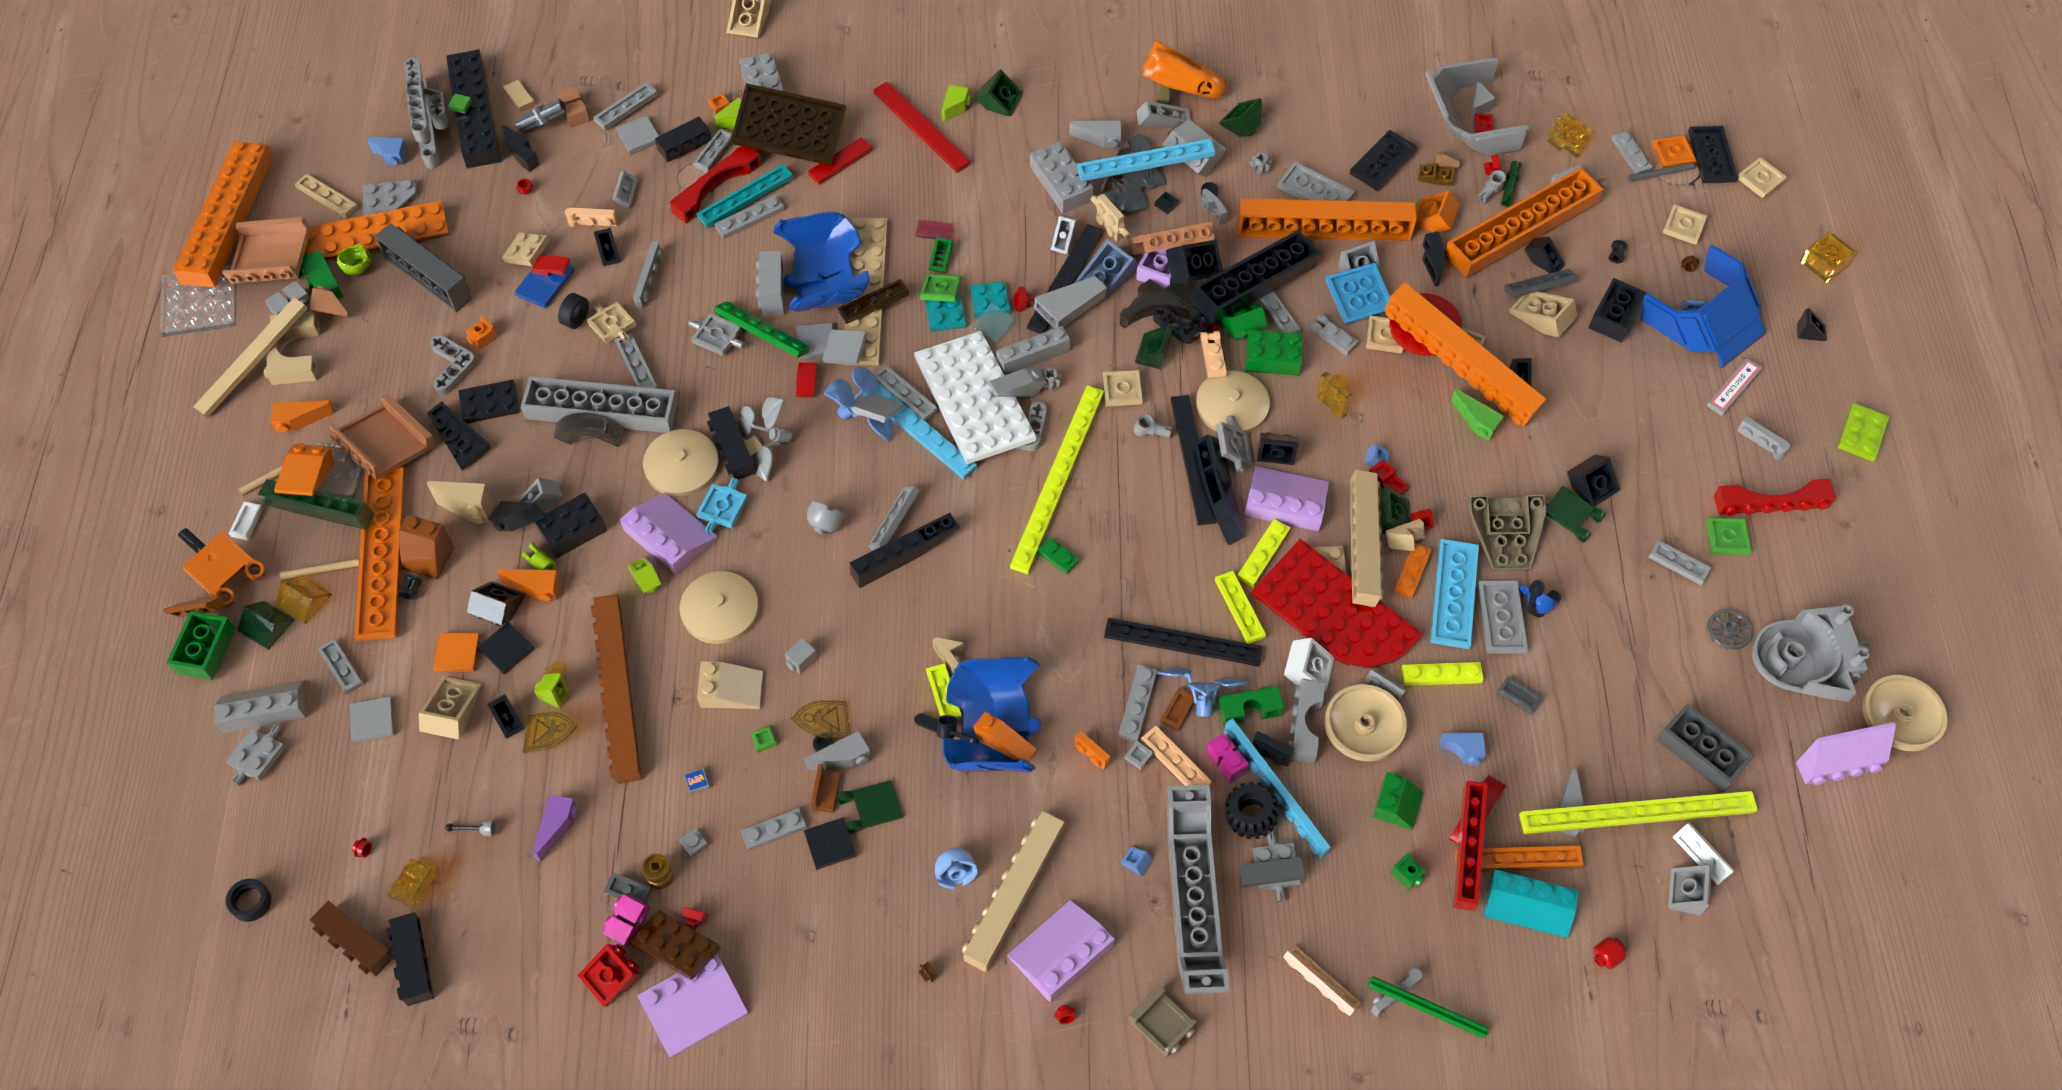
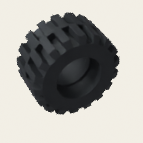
[1225,782,1279,839]

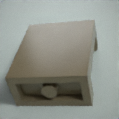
[1128,985,1198,1058]

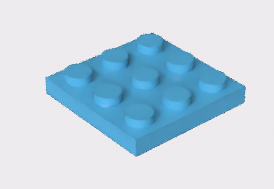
[1325,263,1390,325]

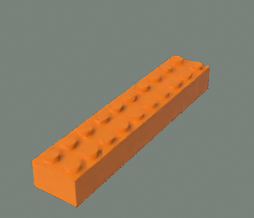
[173,141,273,288]
[1444,167,1604,278]
[1236,198,1417,241]
[1384,282,1546,428]

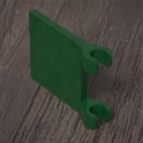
[1546,486,1606,543]
[838,780,903,834]

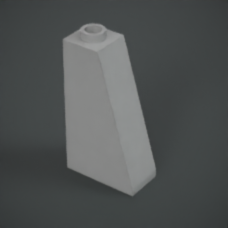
[1034,276,1107,328]

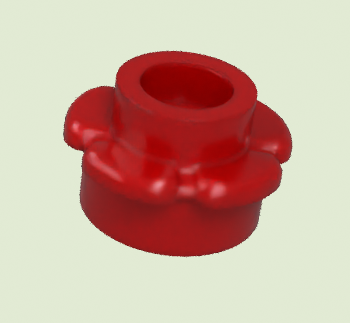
[516,178,533,194]
[352,837,372,858]
[1054,1005,1075,1025]

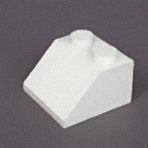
[1284,638,1335,692]

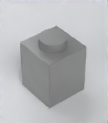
[785,638,817,674]

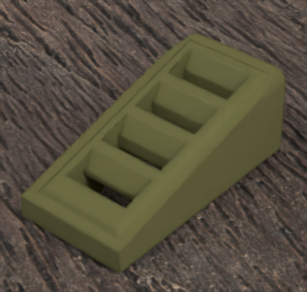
[1156,85,1170,105]

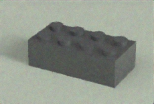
[1657,703,1755,792]

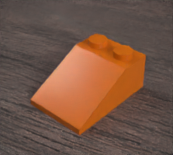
[274,443,334,496]

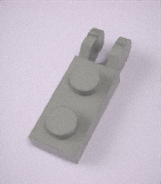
[1309,314,1359,356]

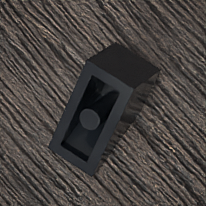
[1524,236,1565,273]

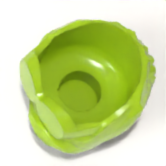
[337,244,371,276]

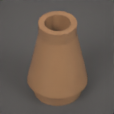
[1433,151,1460,170]

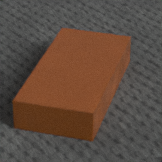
[1160,688,1194,731]

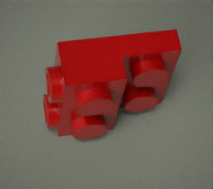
[577,944,641,1007]

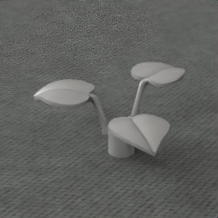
[738,397,792,481]

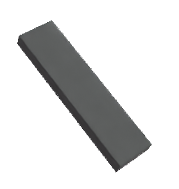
[1505,269,1578,298]

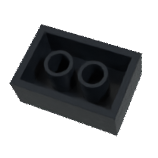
[1166,240,1223,285]
[1588,278,1647,343]
[535,492,607,559]

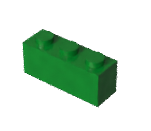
[300,250,343,300]

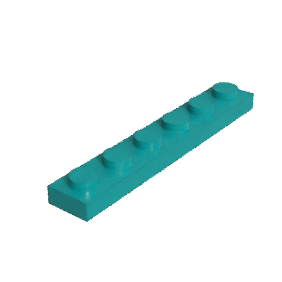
[697,164,793,228]

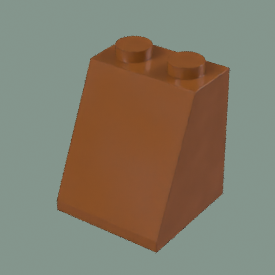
[399,514,454,579]

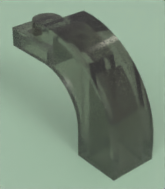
[554,413,624,447]

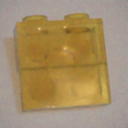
[1547,112,1593,158]

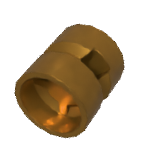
[642,853,674,889]

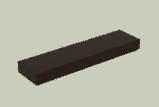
[838,279,909,324]

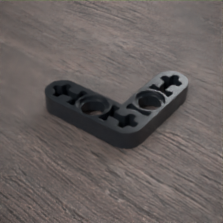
[1153,307,1218,344]

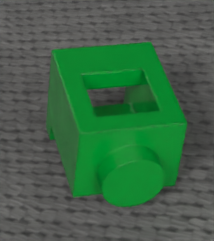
[1391,852,1426,890]

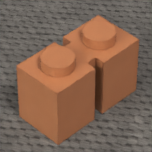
[557,87,590,128]

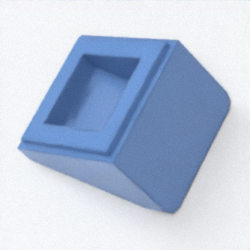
[1681,300,1705,310]
[1365,444,1390,466]
[1120,846,1152,876]

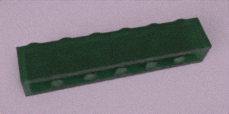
[258,479,375,530]

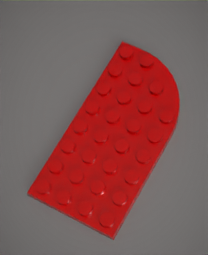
[1251,538,1423,668]

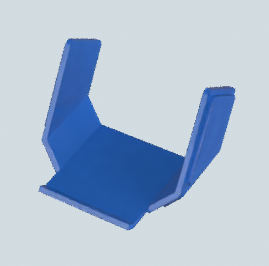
[1640,245,1765,368]

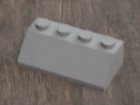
[214,681,306,733]

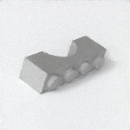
[1288,679,1325,764]

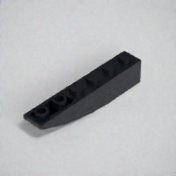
[1194,434,1244,545]
[849,513,960,588]

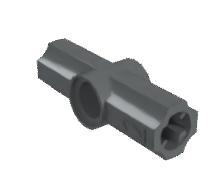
[515,99,567,133]

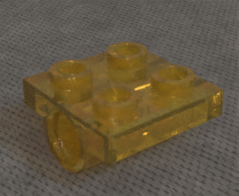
[1316,371,1352,419]
[387,859,439,909]

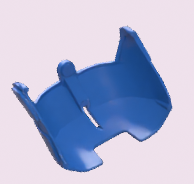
[773,212,869,312]
[943,657,1041,773]

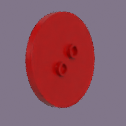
[1389,293,1462,356]

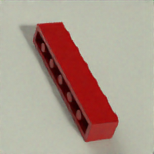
[1453,780,1488,911]

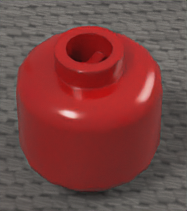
[1593,937,1627,969]

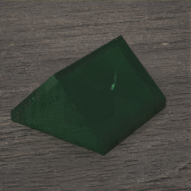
[1135,325,1173,370]
[1380,486,1411,534]
[237,600,295,650]

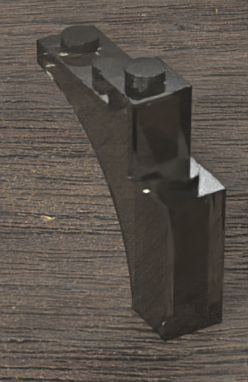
[1120,279,1201,329]

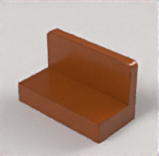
[811,764,841,813]

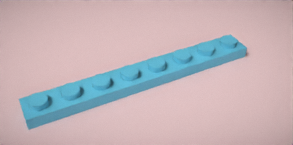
[1077,139,1215,181]
[860,381,977,480]
[1224,719,1331,859]

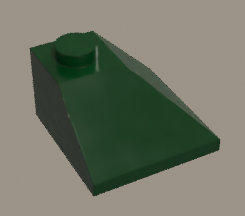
[975,69,1023,116]
[1219,98,1262,137]

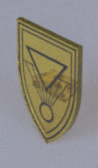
[791,700,851,738]
[522,711,578,753]

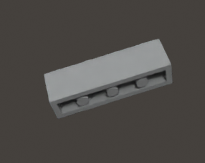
[996,326,1070,375]

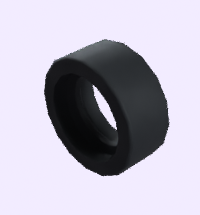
[558,293,589,329]
[226,878,271,922]

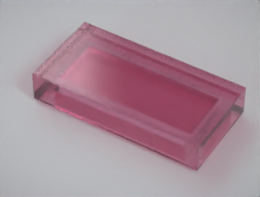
[916,220,953,240]

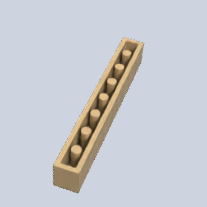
[1350,469,1384,607]
[962,811,1064,972]

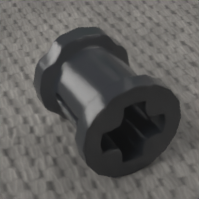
[1609,240,1628,264]
[399,574,422,600]

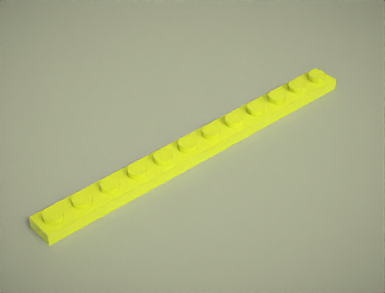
[1010,385,1104,574]
[1519,791,1758,834]

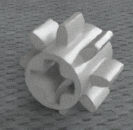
[1250,152,1272,174]
[1041,367,1062,391]

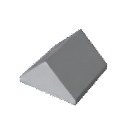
[1338,240,1382,275]
[1668,865,1712,916]

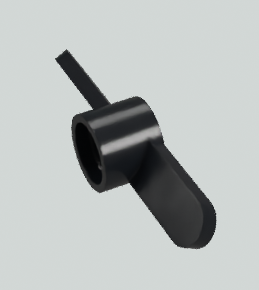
[914,713,980,744]

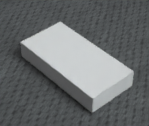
[228,501,264,540]

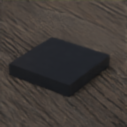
[477,622,535,674]
[804,817,856,870]

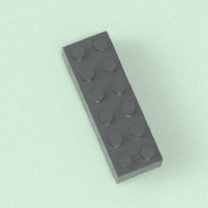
[375,223,472,312]

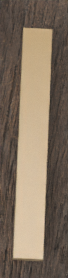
[193,297,308,418]

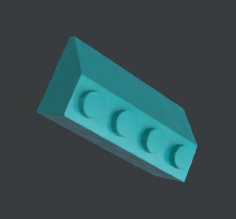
[1483,869,1579,938]

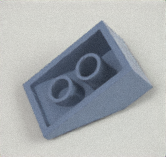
[1075,239,1139,302]

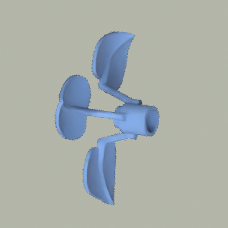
[824,367,893,442]
[1156,667,1249,716]

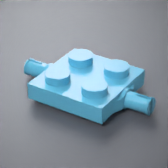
[696,478,748,534]

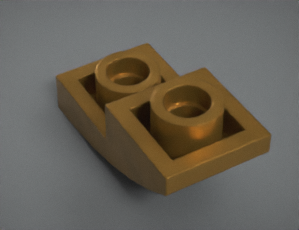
[1418,164,1455,185]

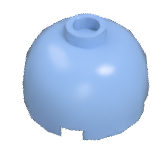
[935,848,977,889]

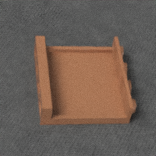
[222,217,311,284]
[1129,222,1214,256]
[329,393,434,480]

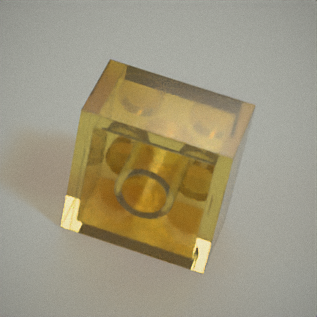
[1800,231,1857,283]

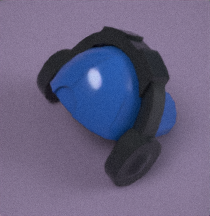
[1519,580,1561,618]

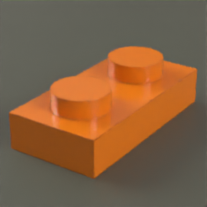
[1075,731,1111,770]

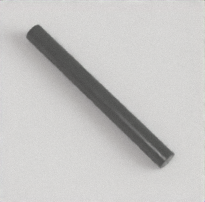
[1628,162,1694,182]

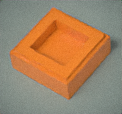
[708,93,730,114]

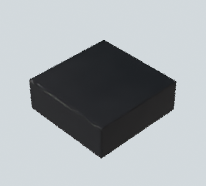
[1154,192,1179,214]

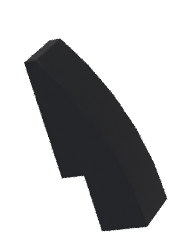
[502,125,539,172]
[1422,231,1445,287]

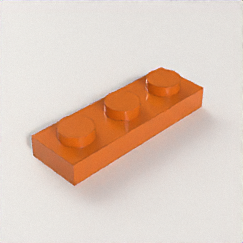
[1394,542,1432,599]

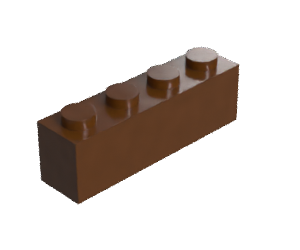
[310,900,392,976]

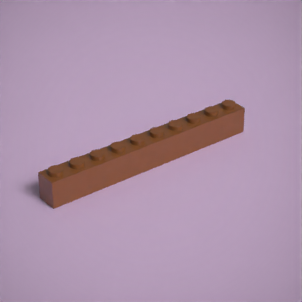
[591,594,642,784]

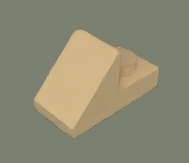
[1385,519,1425,551]
[933,637,964,675]

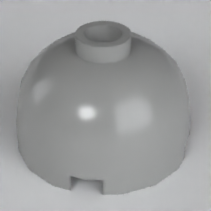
[807,501,846,535]

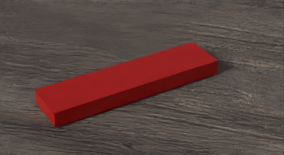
[808,137,872,185]

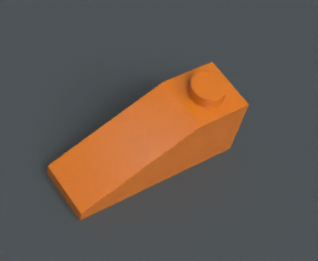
[270,400,335,432]
[497,569,560,601]
[973,712,1037,762]

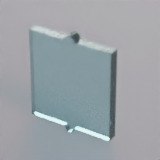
[972,302,1015,344]

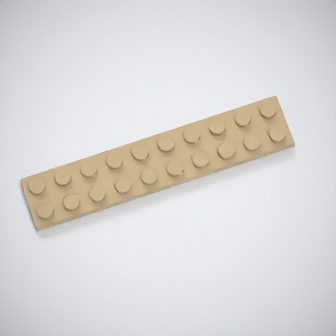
[843,218,887,366]

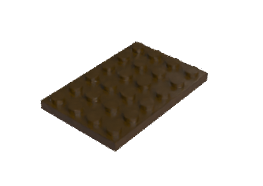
[731,83,846,166]

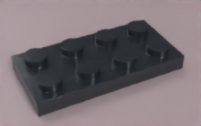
[1688,126,1738,183]
[1350,130,1417,191]

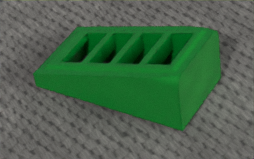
[928,237,953,273]

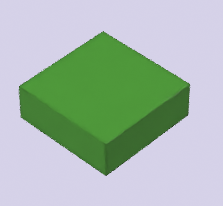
[448,94,472,114]
[751,726,777,753]

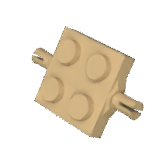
[1091,194,1131,241]
[587,302,637,344]

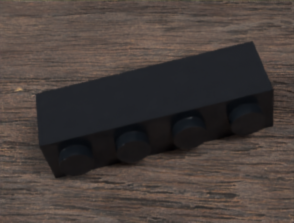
[707,406,756,480]
[387,912,434,1006]

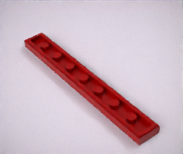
[873,81,970,173]

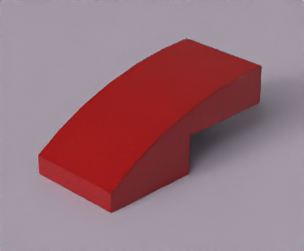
[532,256,571,276]
[796,362,817,398]
[1369,459,1409,501]

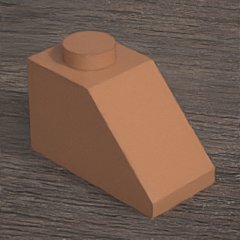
[309,286,348,318]

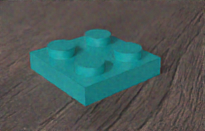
[970,281,1010,318]
[925,295,966,332]

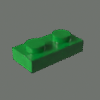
[1038,537,1079,575]

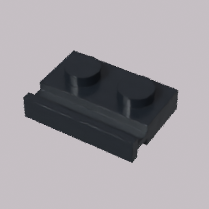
[1252,731,1294,767]

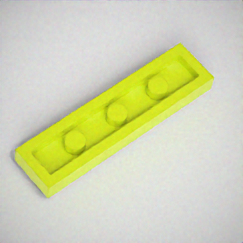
[1237,519,1291,588]
[1215,571,1266,644]
[1401,662,1484,686]

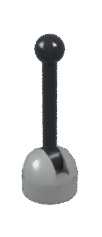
[445,820,497,837]

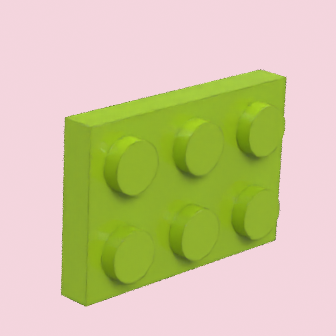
[1837,403,1889,462]

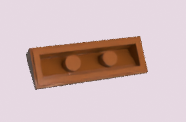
[163,597,224,617]

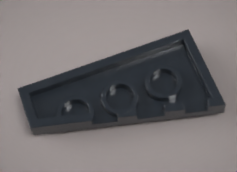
[427,401,491,470]

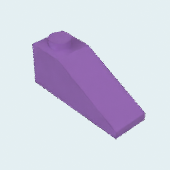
[532,795,578,861]

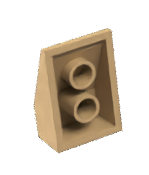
[726,0,771,38]
[1509,292,1577,337]
[427,481,494,524]
[697,661,763,709]
[419,676,481,739]

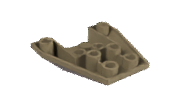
[1468,494,1546,571]

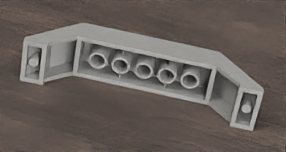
[1167,785,1230,994]

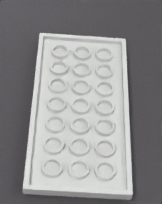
[914,331,1036,464]

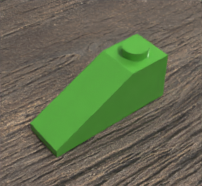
[1451,388,1504,441]

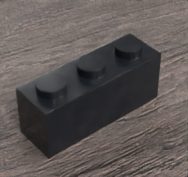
[655,117,711,163]

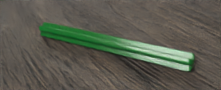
[1368,976,1489,1038]

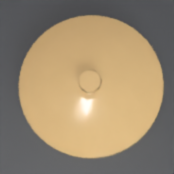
[1196,370,1270,433]
[643,429,719,497]
[680,571,759,644]
[1862,675,1947,751]
[1325,684,1407,761]

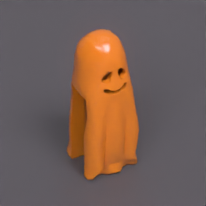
[1142,40,1226,99]

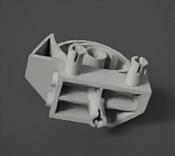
[1752,604,1872,702]

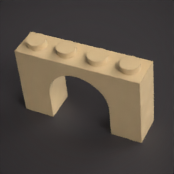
[264,311,320,385]

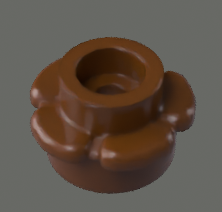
[1681,255,1699,272]
[918,962,938,982]

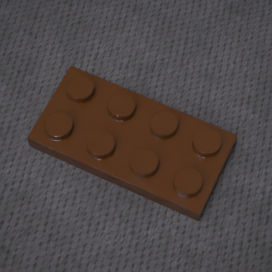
[629,910,721,981]

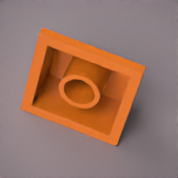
[1415,190,1460,232]

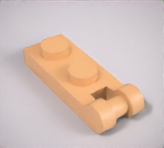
[565,208,617,227]
[1200,331,1227,378]

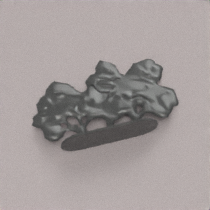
[1099,133,1167,213]

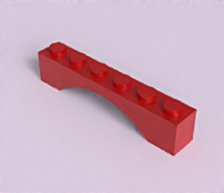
[670,146,761,224]
[1714,479,1836,516]

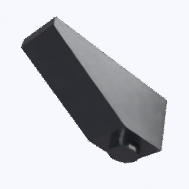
[488,501,546,532]

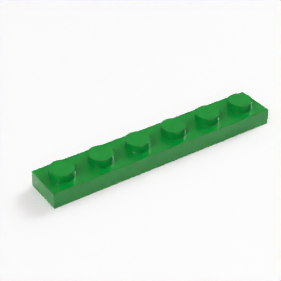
[714,301,810,358]

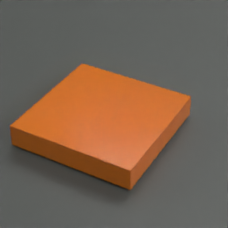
[1651,135,1697,168]
[433,633,480,672]

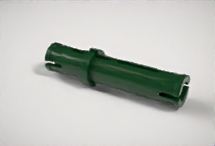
[1501,161,1522,207]

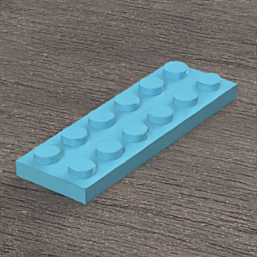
[1430,539,1479,649]

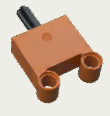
[178,528,264,609]

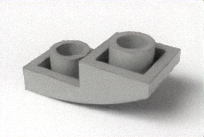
[1200,189,1227,225]

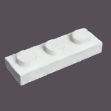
[1673,823,1735,885]

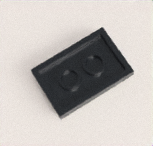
[458,379,520,423]

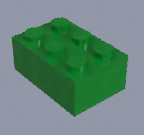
[1245,330,1302,376]
[166,611,236,681]

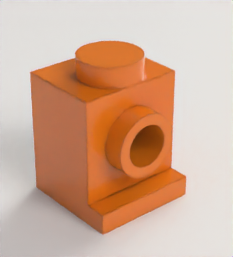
[466,316,497,349]

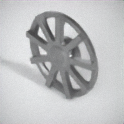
[1707,609,1753,649]

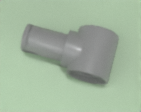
[1477,170,1506,203]
[1133,414,1172,438]

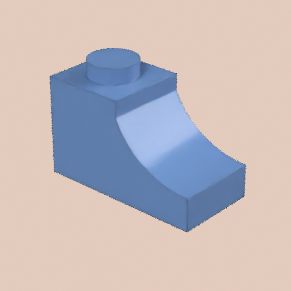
[368,137,407,165]
[1439,733,1486,766]

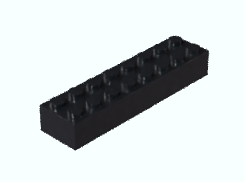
[446,49,501,169]
[1190,230,1321,324]

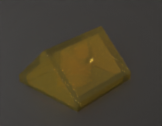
[275,575,332,624]

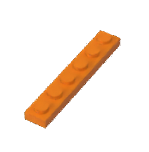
[1455,845,1584,871]

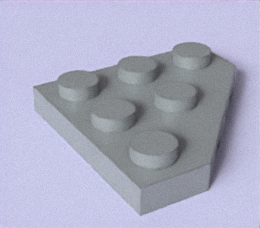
[363,179,417,216]

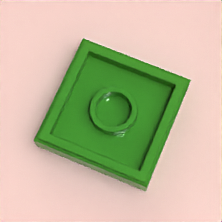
[920,274,962,302]
[1706,518,1752,555]

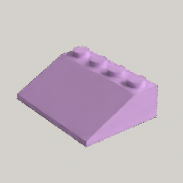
[1244,466,1329,532]
[620,493,718,575]
[1796,722,1896,785]
[1007,900,1114,1003]
[637,954,748,1058]

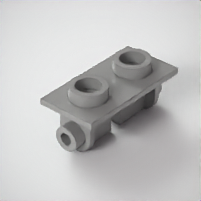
[1364,668,1407,702]

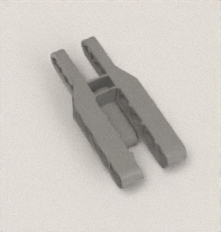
[404,57,449,169]

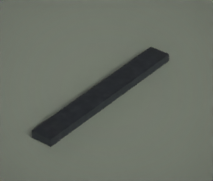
[1027,224,1103,334]
[1170,395,1217,526]
[1104,618,1263,667]

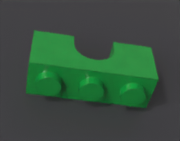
[1217,686,1284,727]

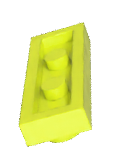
[926,663,962,720]

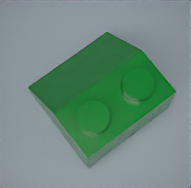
[1219,303,1268,340]
[1372,771,1423,830]

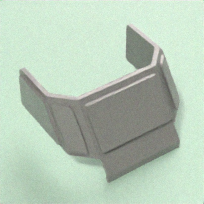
[1425,57,1529,155]

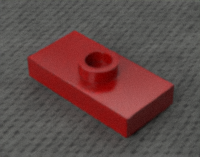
[1474,113,1493,133]

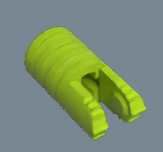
[521,542,556,570]

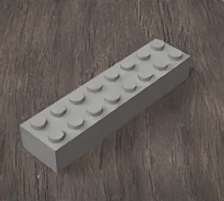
[521,376,678,433]

